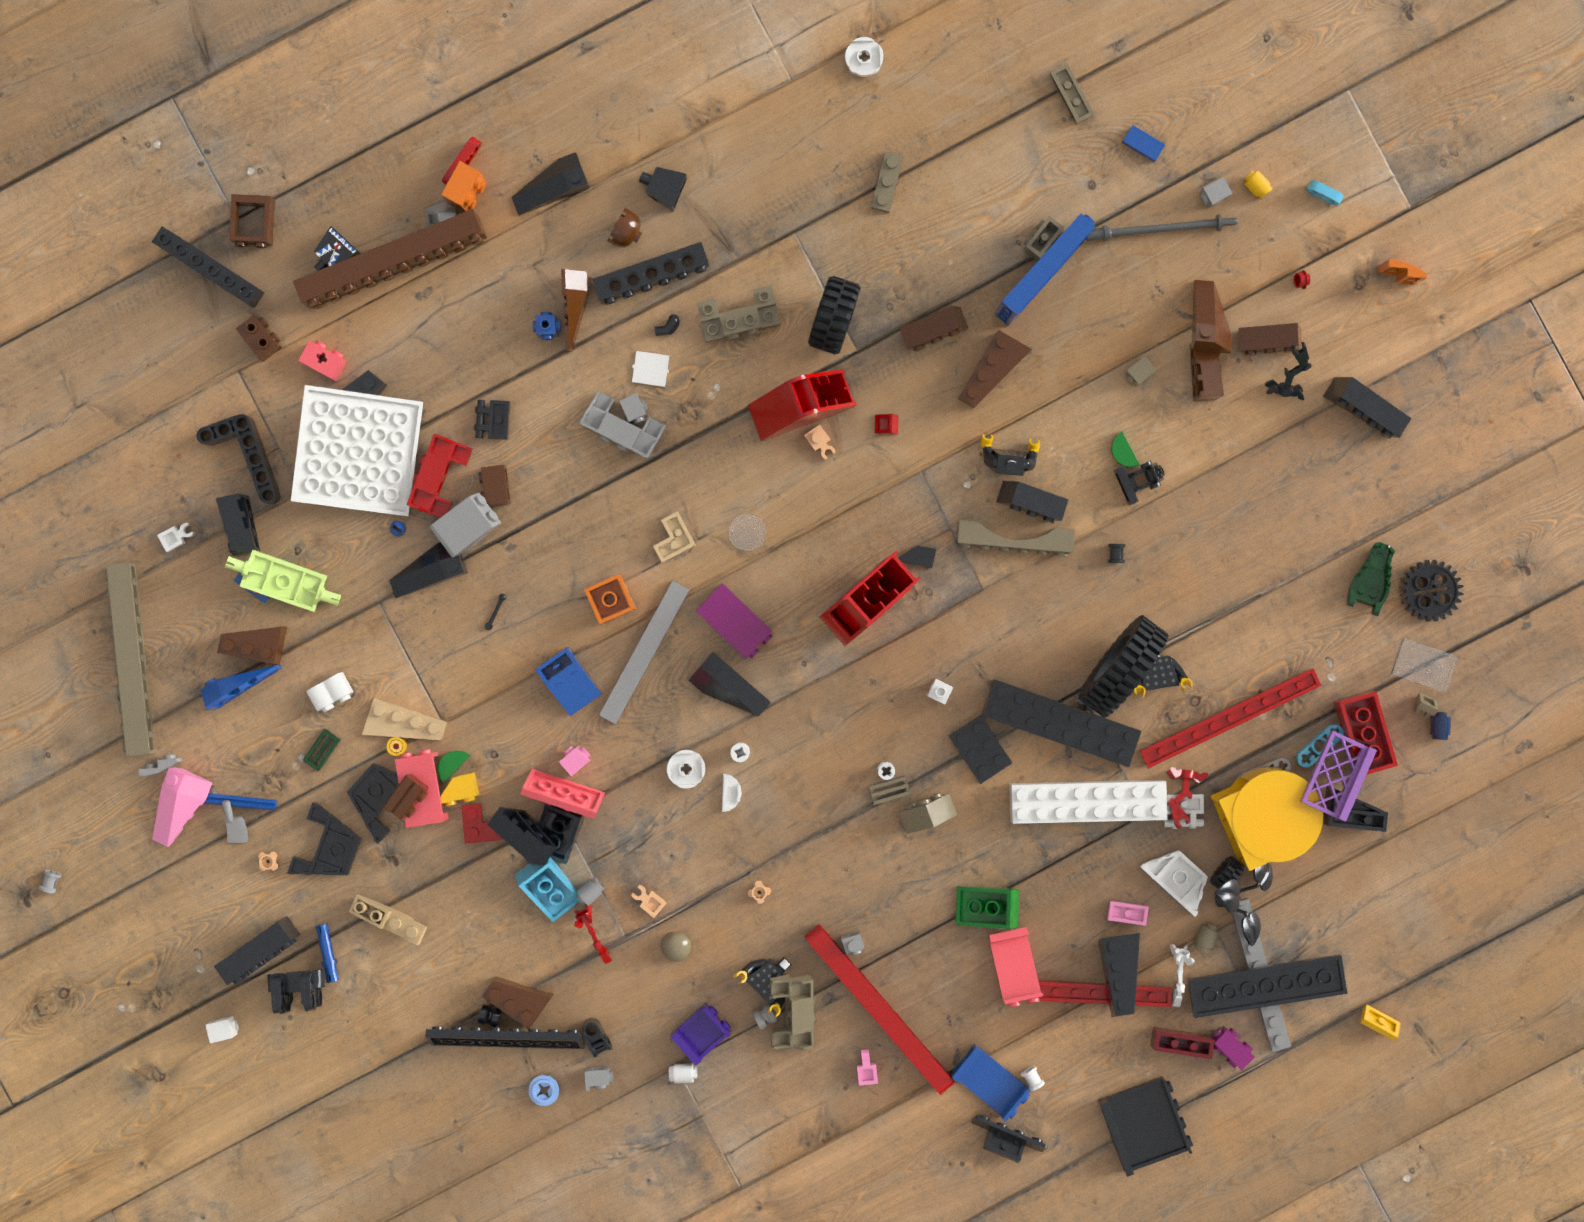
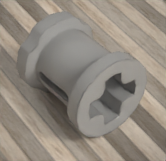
[38,869,62,894]

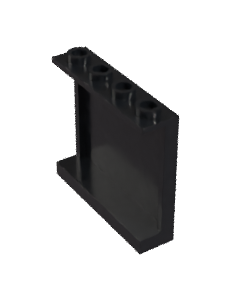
[1098,1076,1193,1177]

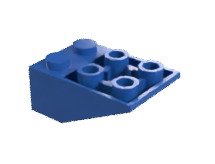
[535,647,602,716]

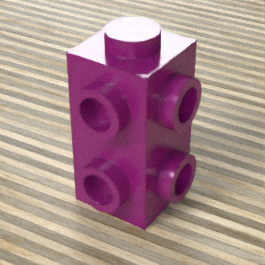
[1212,1026,1255,1071]

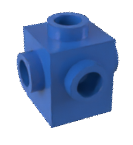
[533,312,561,340]

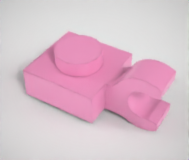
[857,1049,878,1086]

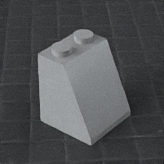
[430,492,501,558]

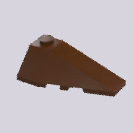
[561,269,592,352]
[1191,280,1231,354]

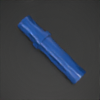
[315,923,339,983]

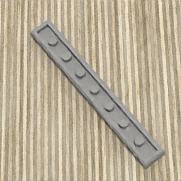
[599,581,689,724]

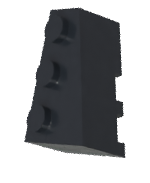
[996,481,1069,524]
[1323,786,1388,832]

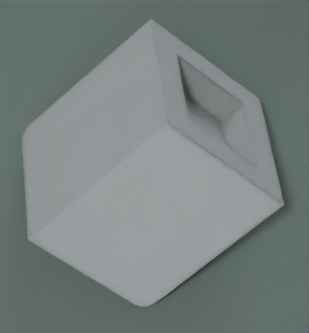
[425,202,456,227]

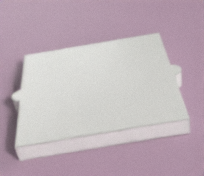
[632,351,670,387]

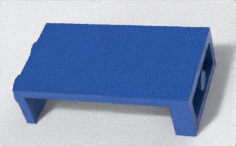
[950,1044,1030,1122]

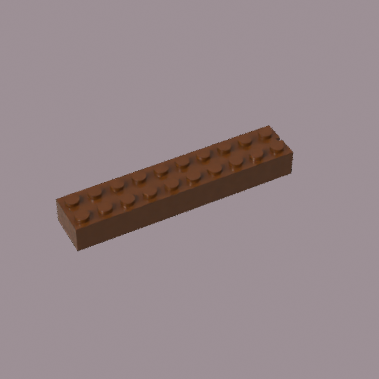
[293,209,487,310]

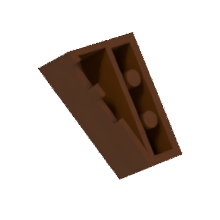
[899,306,968,352]
[1239,323,1302,356]
[1190,343,1224,401]

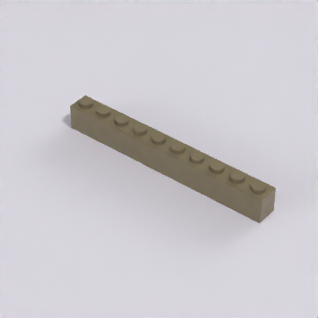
[105,563,155,757]

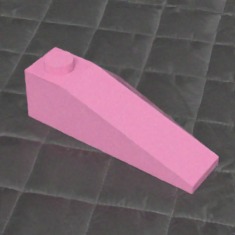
[152,767,212,847]

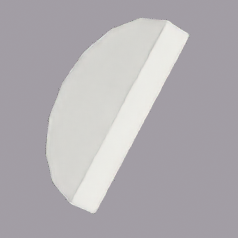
[722,773,742,812]

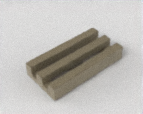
[869,776,911,805]

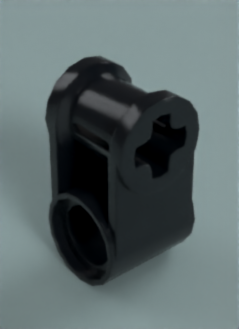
[582,1018,613,1058]

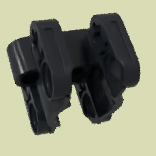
[267,969,325,1014]

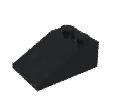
[538,803,584,864]

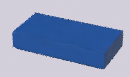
[1122,125,1165,162]

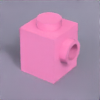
[559,746,591,776]

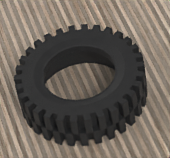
[1078,615,1169,718]

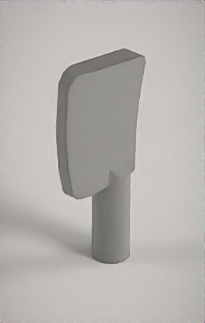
[222,800,249,843]

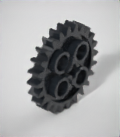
[1399,560,1464,622]

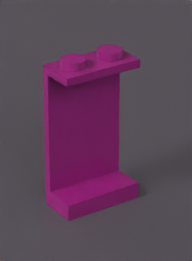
[696,583,773,659]

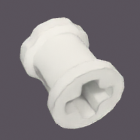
[877,762,895,780]
[1021,1065,1045,1091]

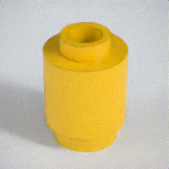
[1244,170,1273,199]

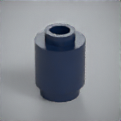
[1430,712,1451,740]

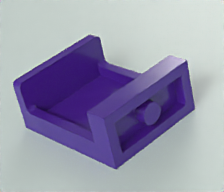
[670,1003,731,1066]

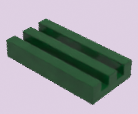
[303,729,341,771]

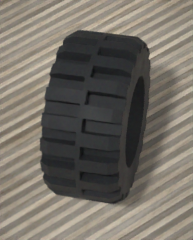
[808,276,861,355]

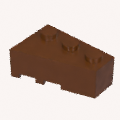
[217,626,287,664]
[482,977,554,1029]

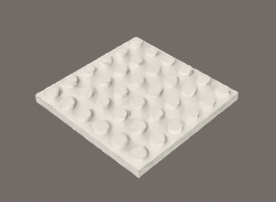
[291,385,423,516]

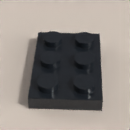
[949,715,1012,784]

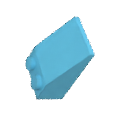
[515,857,579,922]

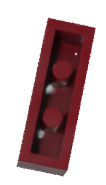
[1150,1027,1215,1059]

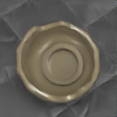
[661,932,692,962]

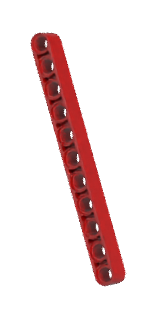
[804,924,955,1095]

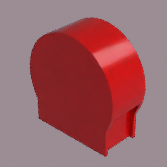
[819,551,921,646]

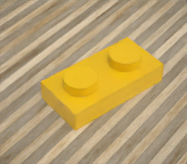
[1360,1005,1400,1041]

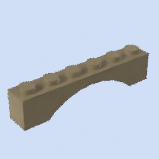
[956,520,1075,557]

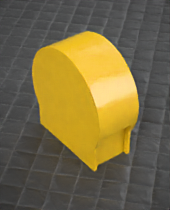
[1210,767,1323,871]

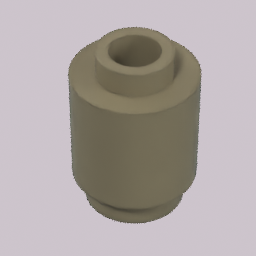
[1195,923,1220,953]

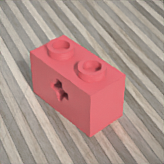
[298,340,347,381]

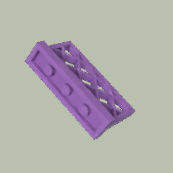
[1300,730,1377,822]

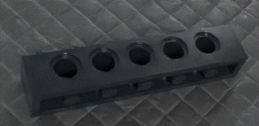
[152,226,265,308]
[592,242,710,305]

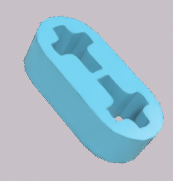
[1306,180,1343,206]

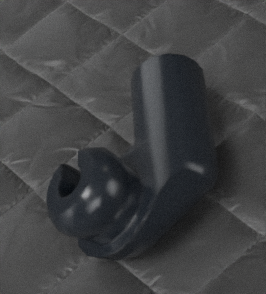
[655,314,680,336]

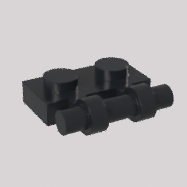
[474,400,510,440]

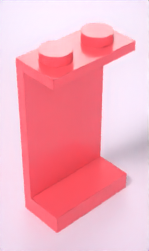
[395,749,449,828]
[988,927,1043,1008]

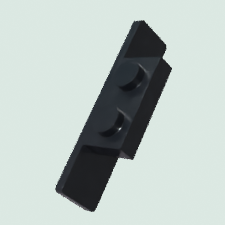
[971,1115,1047,1163]

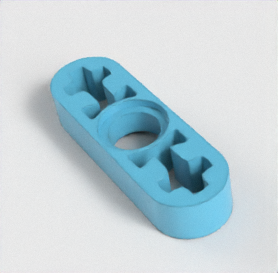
[1295,724,1344,767]

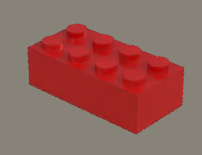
[1333,691,1398,775]

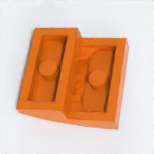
[1377,259,1427,285]

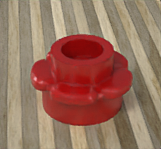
[1293,270,1311,289]

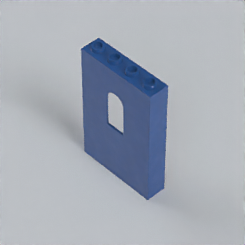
[994,213,1096,326]

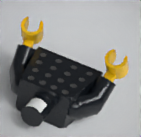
[980,434,1040,476]
[1133,654,1193,698]
[733,957,792,1018]

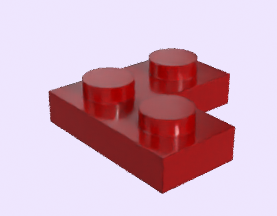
[461,803,504,844]

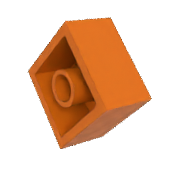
[441,161,486,212]
[584,574,636,625]

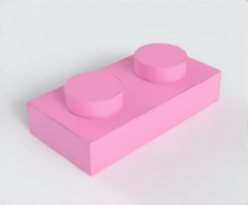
[1107,900,1149,926]

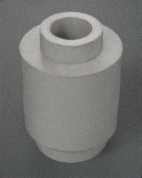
[576,878,605,906]

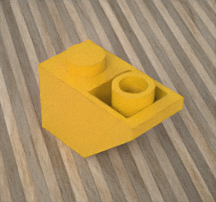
[440,772,479,807]

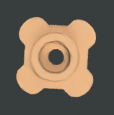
[258,852,278,871]
[748,881,771,904]

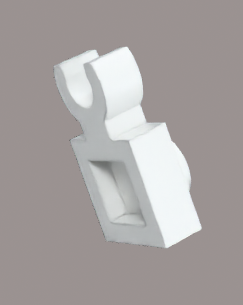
[157,523,195,552]

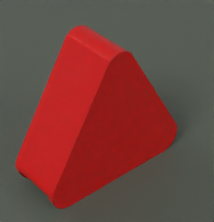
[748,369,857,441]

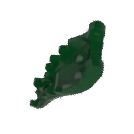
[1347,542,1395,616]

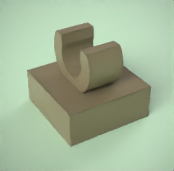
[1415,693,1438,719]

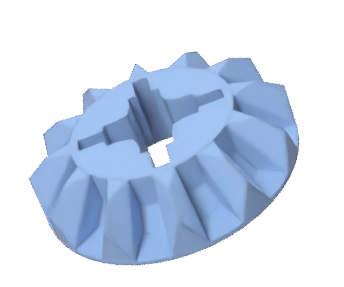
[528,1074,560,1106]

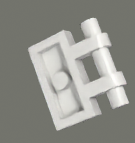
[1164,794,1204,829]

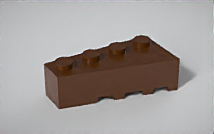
[958,330,1032,408]

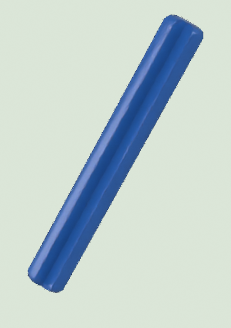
[203,793,277,810]

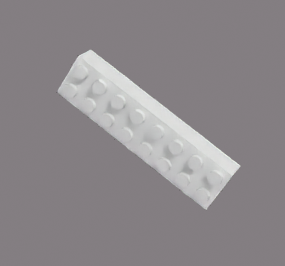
[1009,780,1167,824]

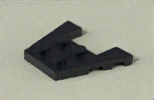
[347,763,399,844]
[287,802,362,875]

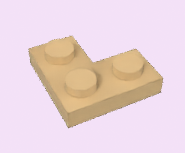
[653,511,696,563]

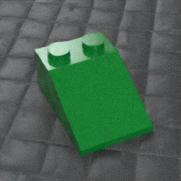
[956,886,1019,929]

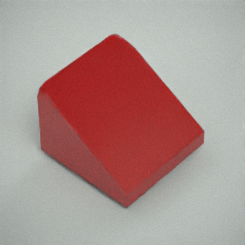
[875,414,899,434]

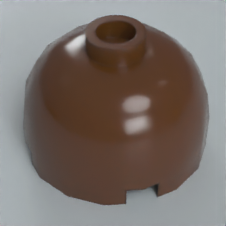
[607,208,642,248]

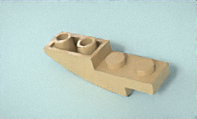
[349,895,427,945]

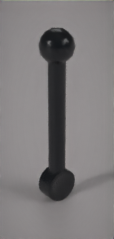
[485,593,506,630]

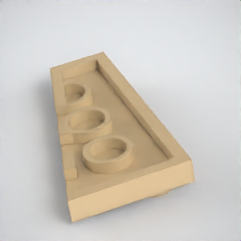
[362,698,448,740]

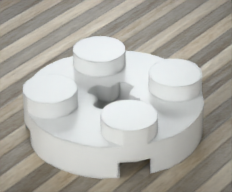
[845,37,883,77]
[667,750,706,788]

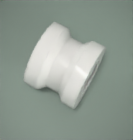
[730,742,750,762]

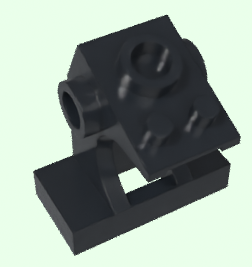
[1114,461,1165,505]

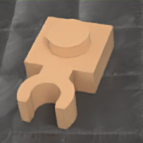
[804,424,836,460]
[631,884,667,918]

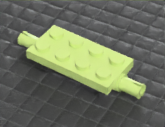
[225,550,341,612]

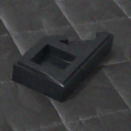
[898,545,936,568]

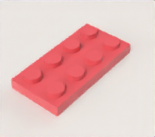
[520,768,605,819]

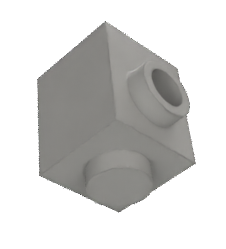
[619,393,649,425]

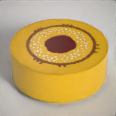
[387,737,407,756]

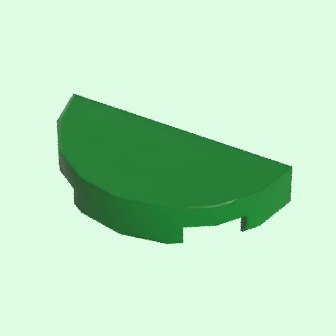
[1111,432,1140,468]
[438,750,471,783]

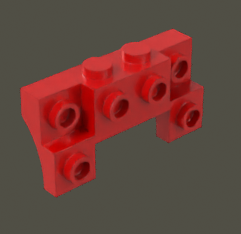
[407,433,473,518]

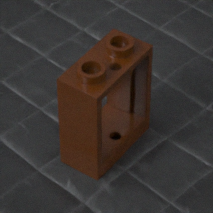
[229,194,275,248]

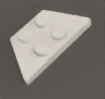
[1140,850,1208,917]

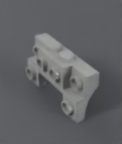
[579,391,667,459]

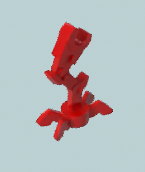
[1166,767,1208,829]
[574,905,612,964]

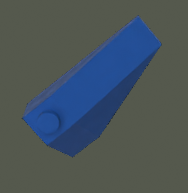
[201,665,283,710]

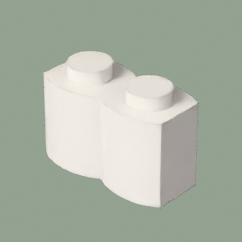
[306,672,353,712]

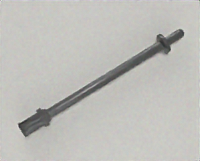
[1086,214,1238,241]

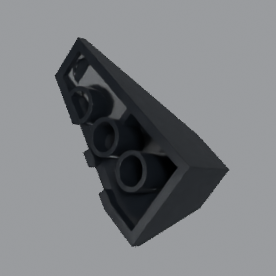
[512,152,590,216]
[389,542,468,598]
[688,652,771,716]

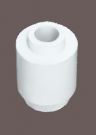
[669,1063,697,1084]

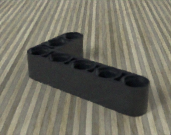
[196,414,281,505]

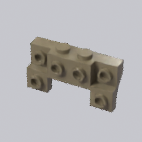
[697,285,780,343]
[770,974,816,1050]

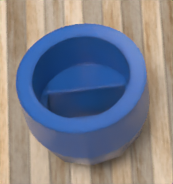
[390,521,406,536]

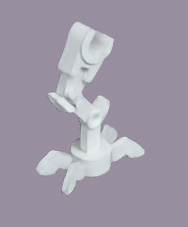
[1170,944,1195,1008]

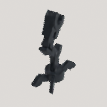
[1265,342,1312,400]

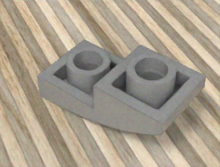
[139,754,183,777]

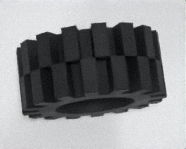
[1210,856,1245,889]

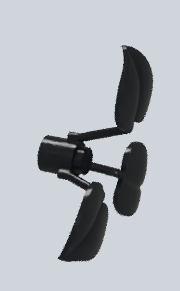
[1215,863,1273,947]

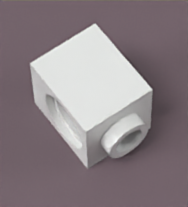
[926,678,953,704]
[206,1016,239,1043]

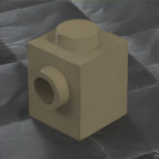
[1124,355,1157,387]

